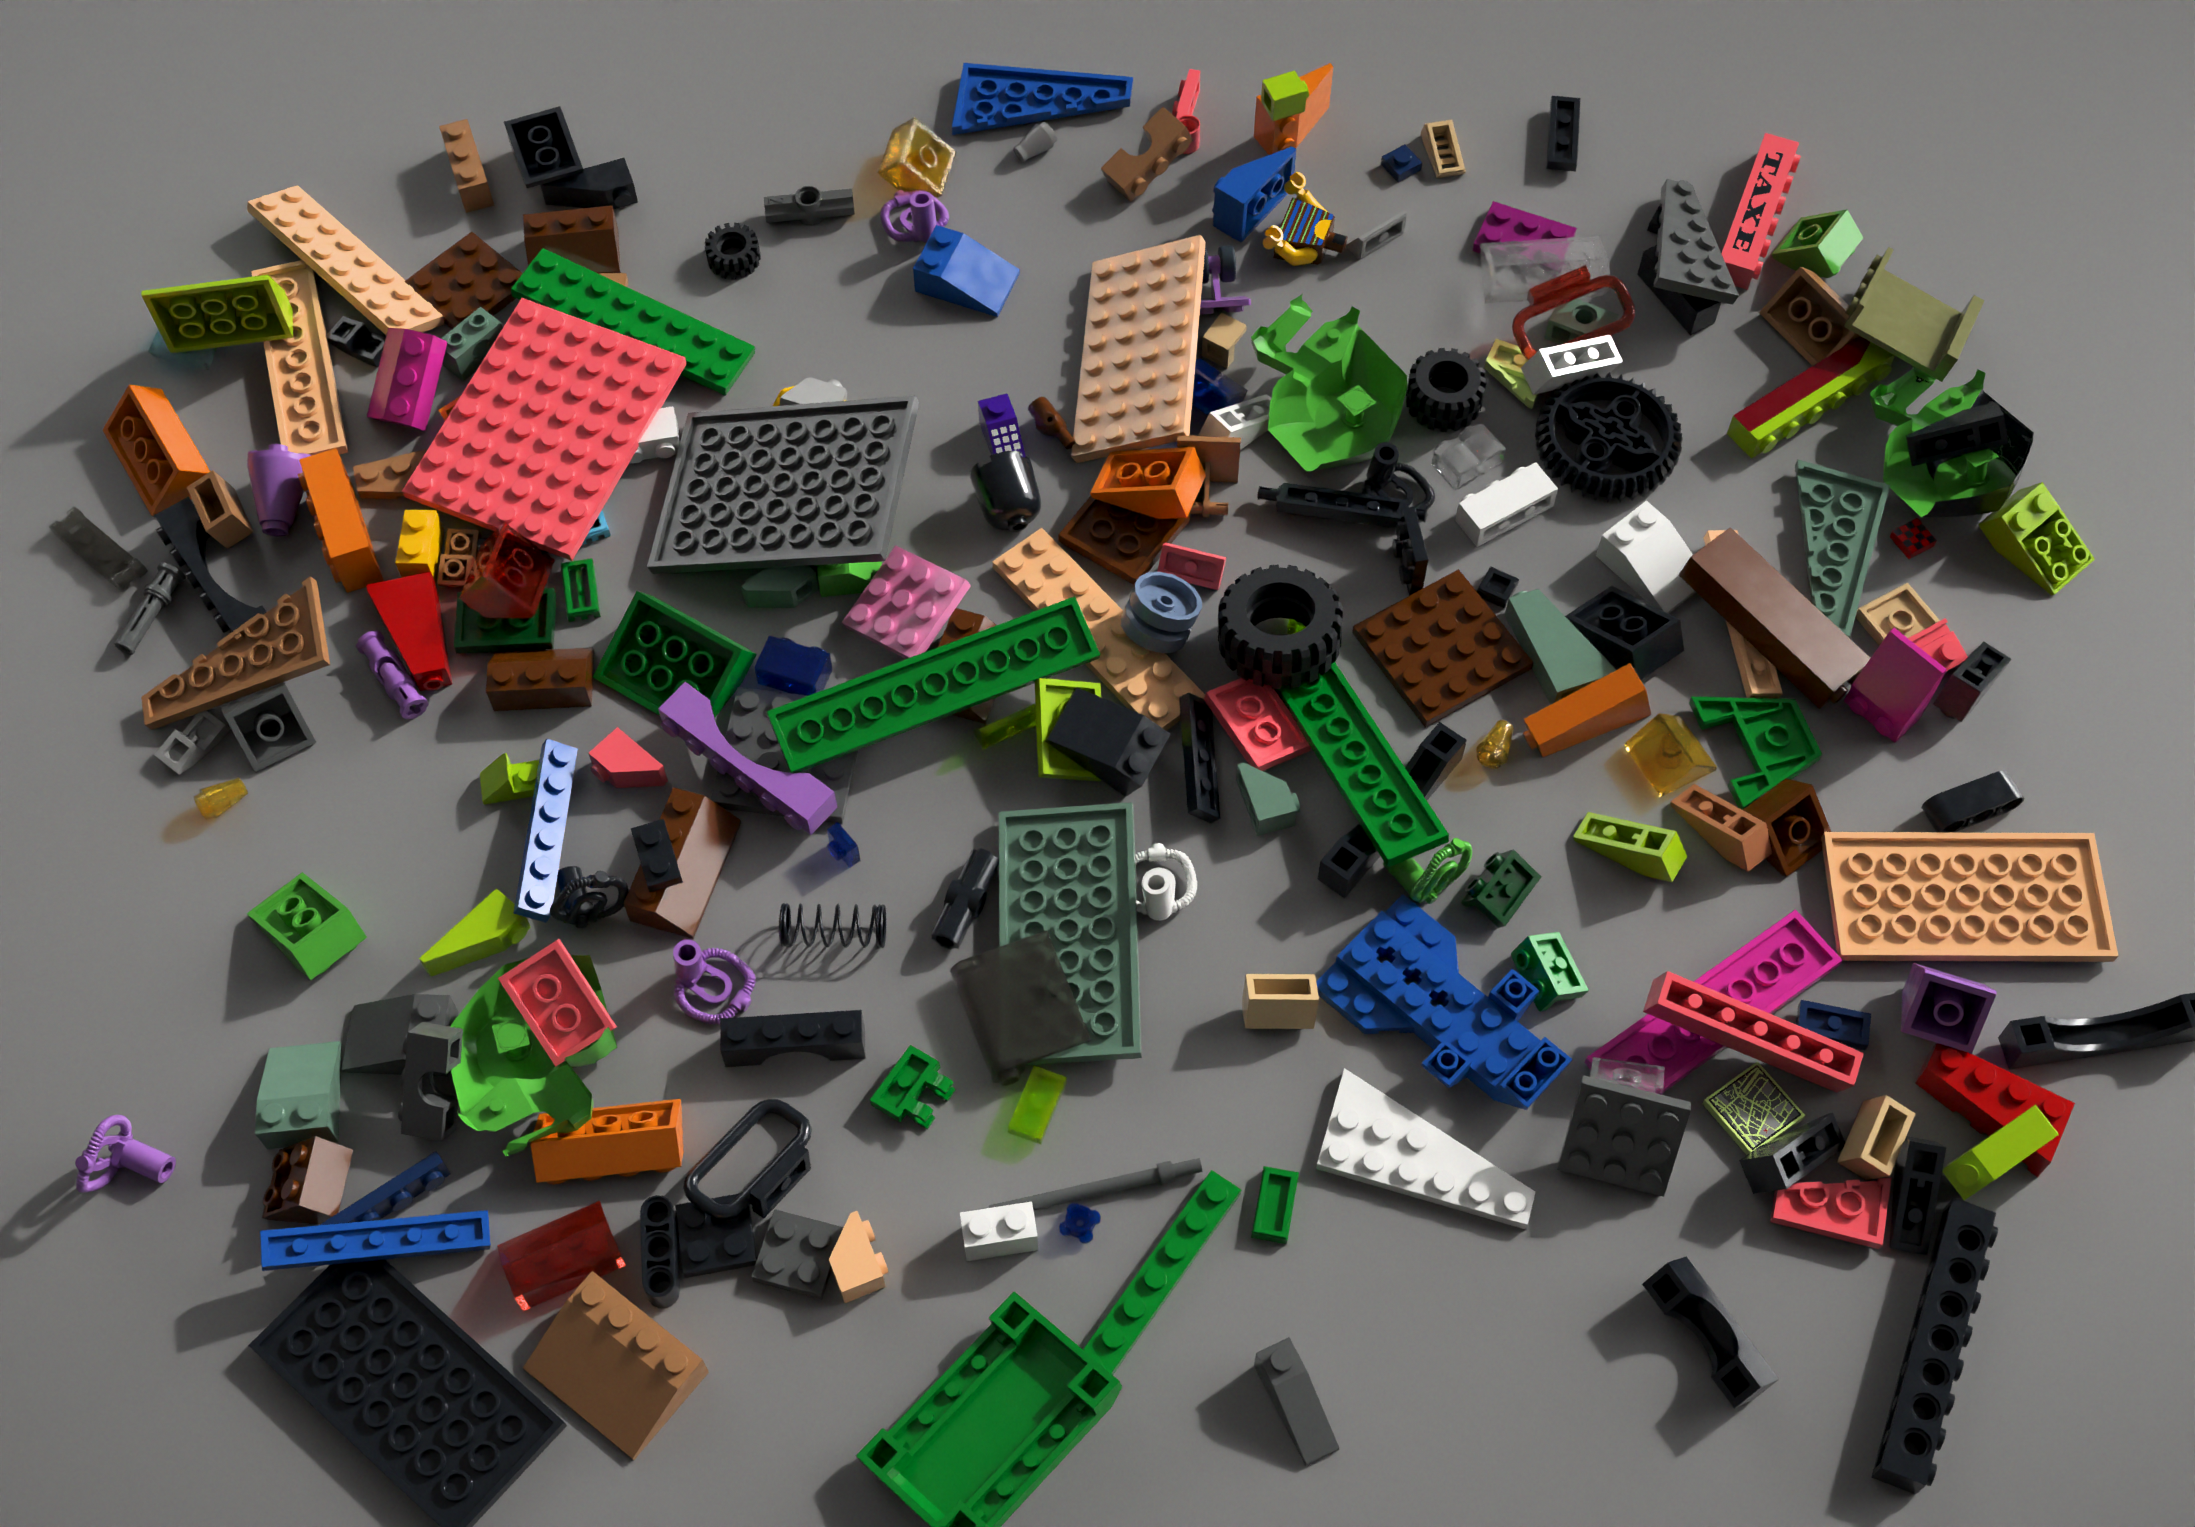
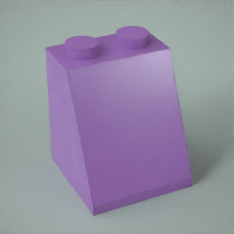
[1901,963,1997,1054]

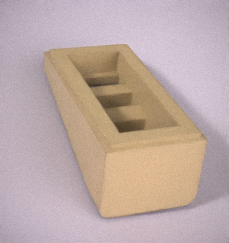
[1421,120,1466,178]

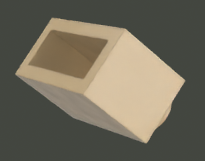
[1242,974,1319,1029]
[1837,1095,1916,1181]

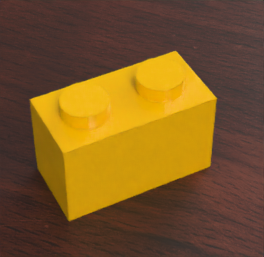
[395,510,445,584]

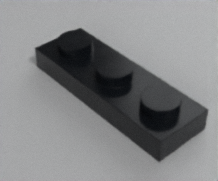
[1546,96,1581,172]

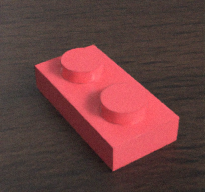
[1157,542,1227,590]

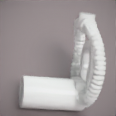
[1135,843,1197,921]

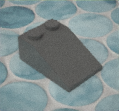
[342,994,459,1077]

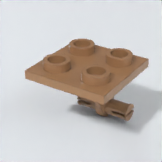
[1177,435,1241,518]

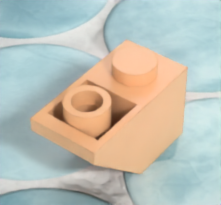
[829,1211,889,1303]

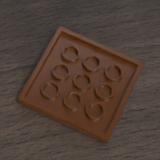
[1352,569,1534,728]

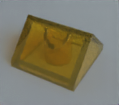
[1624,713,1717,797]

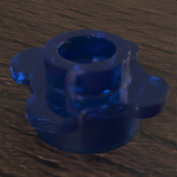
[1059,1203,1101,1244]

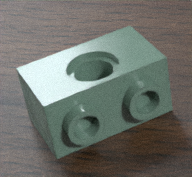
[1544,294,1619,345]
[441,307,503,382]

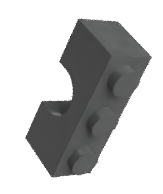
[398,1022,463,1141]

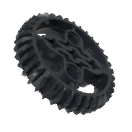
[1535,372,1683,503]

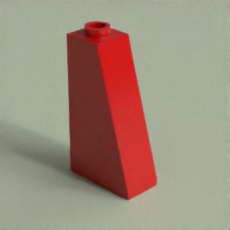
[366,572,452,691]

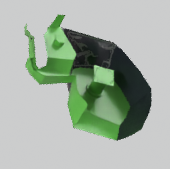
[1870,366,2034,517]

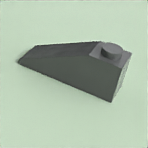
[1254,1337,1339,1466]

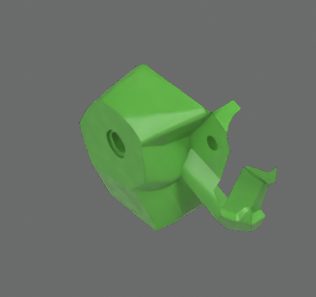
[1251,294,1407,471]
[450,955,617,1156]

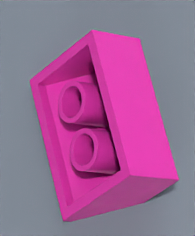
[367,328,447,431]

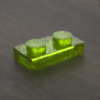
[1008,1066,1067,1144]

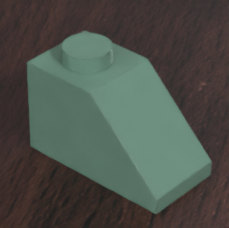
[1236,763,1300,836]

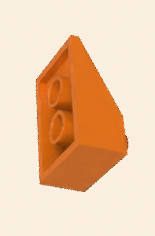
[1254,63,1333,155]
[1090,447,1206,519]

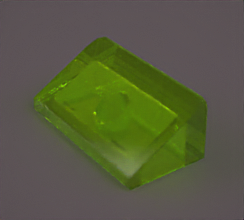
[973,703,1036,749]

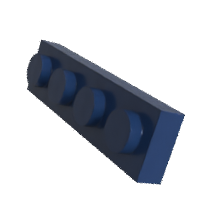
[318,1151,451,1226]

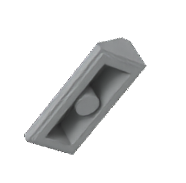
[1346,210,1407,260]

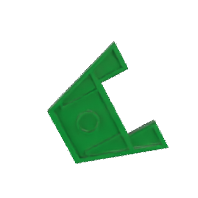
[1689,696,1822,810]

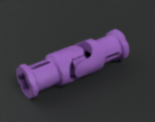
[356,630,429,719]

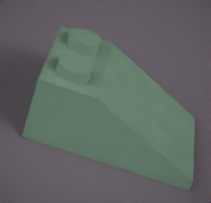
[255,1041,342,1149]

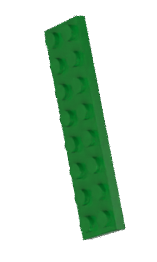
[511,248,755,396]
[1274,662,1449,867]

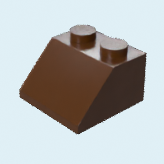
[1743,778,1831,877]

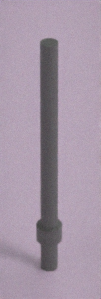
[989,1158,1203,1210]

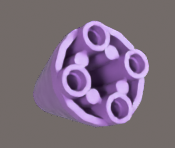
[247,444,312,536]

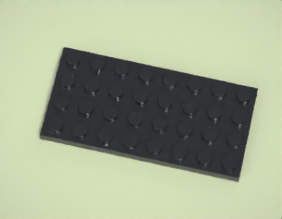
[248,1259,567,1527]

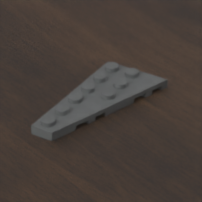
[1653,179,1739,305]

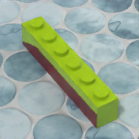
[1727,336,1895,459]

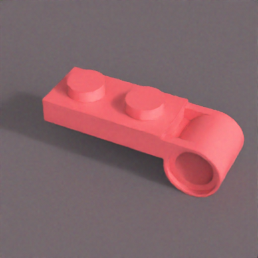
[1172,69,1201,154]

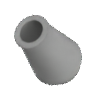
[1013,122,1057,162]

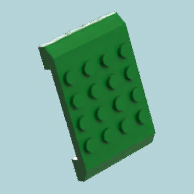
[856,1291,1122,1527]

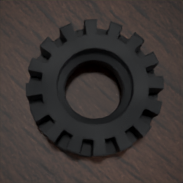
[705,222,761,280]

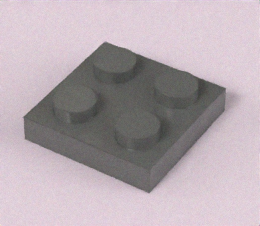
[751,1209,843,1300]

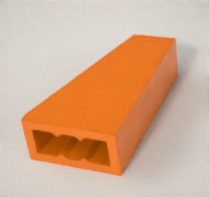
[1523,663,1651,757]

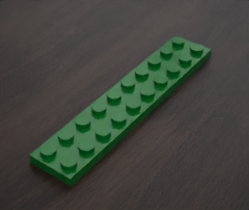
[767,596,1100,773]

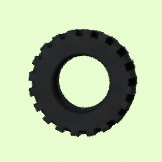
[1218,564,1343,689]

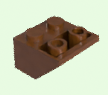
[262,1136,353,1224]

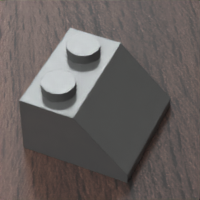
[221,682,316,772]

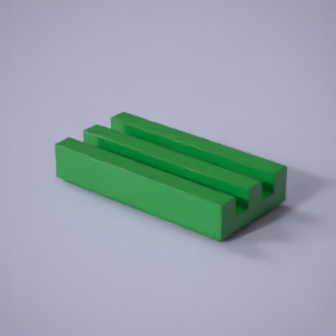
[561,558,601,622]

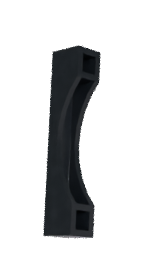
[1317,722,1467,898]
[1998,993,2195,1070]

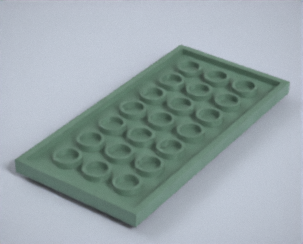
[999,802,1142,1067]

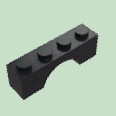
[720,1010,866,1067]
[1642,1256,1779,1409]

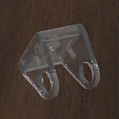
[1590,1057,1665,1095]

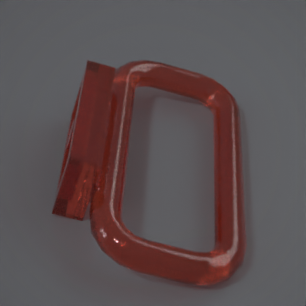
[1512,265,1636,360]

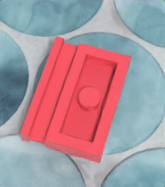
[1908,618,1968,671]

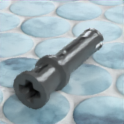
[114,562,186,655]

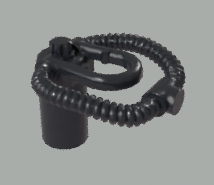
[1361,442,1435,523]
[550,866,629,929]

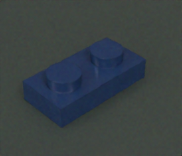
[1796,1000,1871,1051]

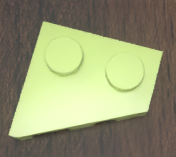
[1484,339,1539,409]

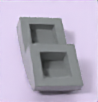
[154,710,231,775]

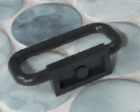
[683,1099,812,1219]

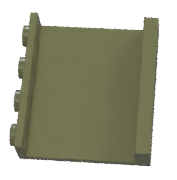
[1844,247,1984,382]

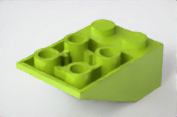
[1978,482,2095,595]

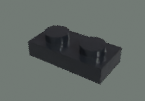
[631,819,683,893]

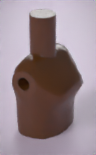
[1028,397,1076,450]

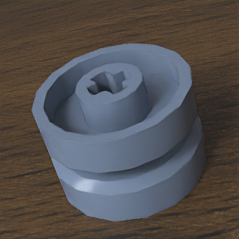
[1121,572,1202,653]

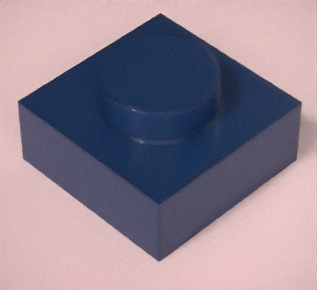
[1381,144,1422,183]

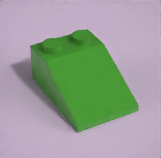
[247,872,367,980]

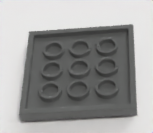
[711,687,858,824]

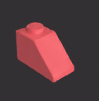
[588,727,668,788]

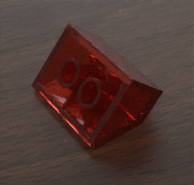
[459,522,555,618]
[497,1200,626,1311]

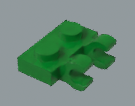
[870,1045,956,1130]

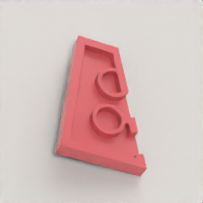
[1770,1178,1892,1249]

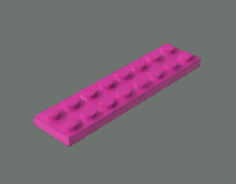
[1584,909,1843,1095]

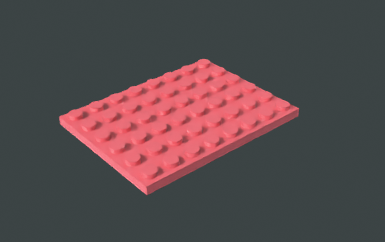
[402,298,687,561]

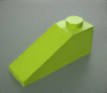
[1573,812,1687,882]
[419,888,531,977]
[1942,1104,2059,1201]

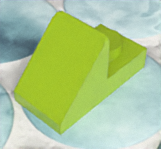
[480,753,539,805]

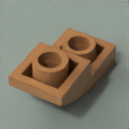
[437,529,482,588]

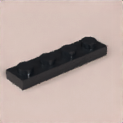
[1179,692,1221,823]

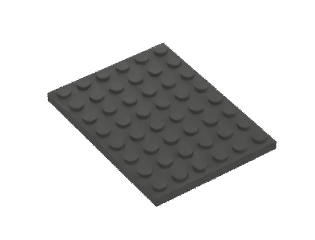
[647,395,919,574]

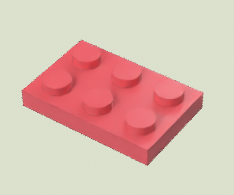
[1204,678,1311,771]
[498,939,617,1067]

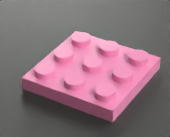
[842,545,971,659]

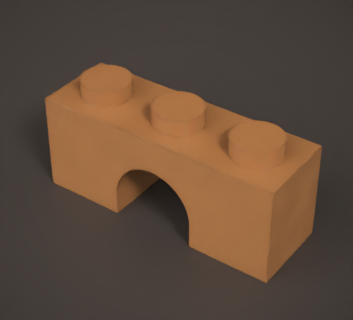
[1101,107,1193,202]
[439,119,494,213]

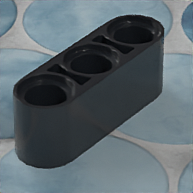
[1921,770,2024,832]
[640,1195,680,1309]

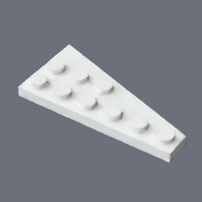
[1316,1068,1535,1230]

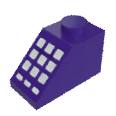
[978,393,1026,458]

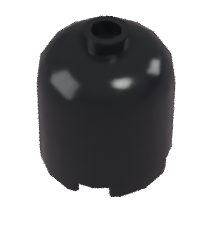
[970,451,1041,532]

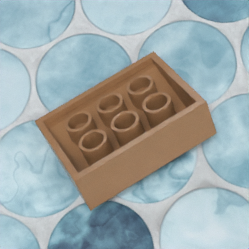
[523,1271,709,1461]

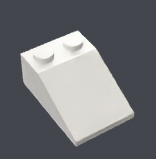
[1596,500,1696,614]

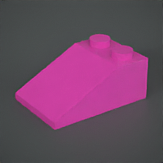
[1844,628,1947,743]

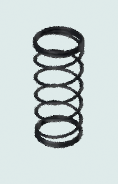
[779,903,886,948]

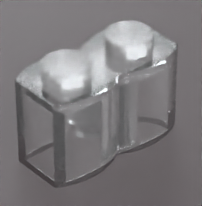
[1431,424,1506,490]

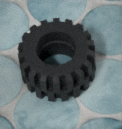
[1406,348,1487,432]

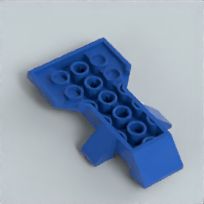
[1316,894,1572,1110]

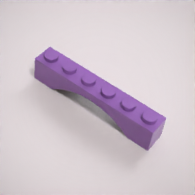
[658,682,837,835]

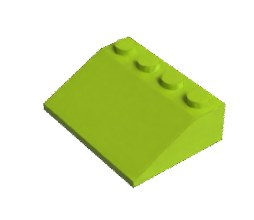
[141,275,293,353]

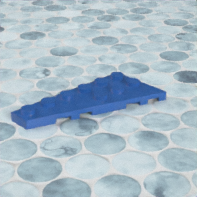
[952,63,1133,135]

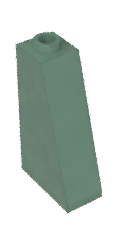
[1505,589,1616,705]

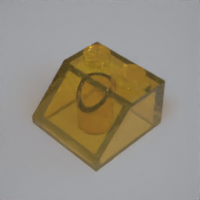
[877,117,957,198]

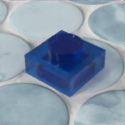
[827,822,861,868]

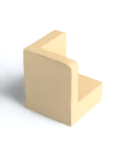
[1202,313,1247,369]

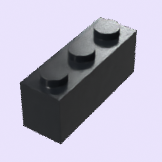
[1637,245,1721,336]

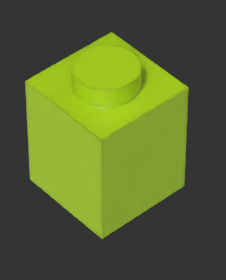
[1261,70,1309,121]

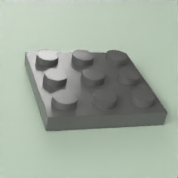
[1557,1075,1691,1197]

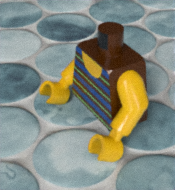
[1263,172,1348,266]

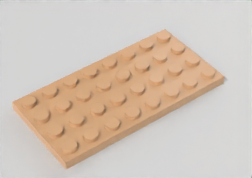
[1071,235,1206,463]
[1821,832,2118,962]

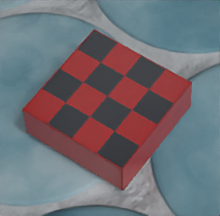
[1889,518,1937,559]

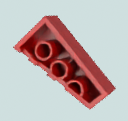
[1915,1043,2075,1178]

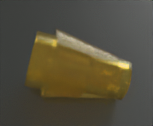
[1476,720,1514,769]
[193,777,248,820]

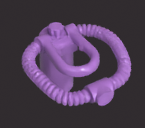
[880,190,949,243]
[673,940,756,1025]
[75,1115,176,1193]

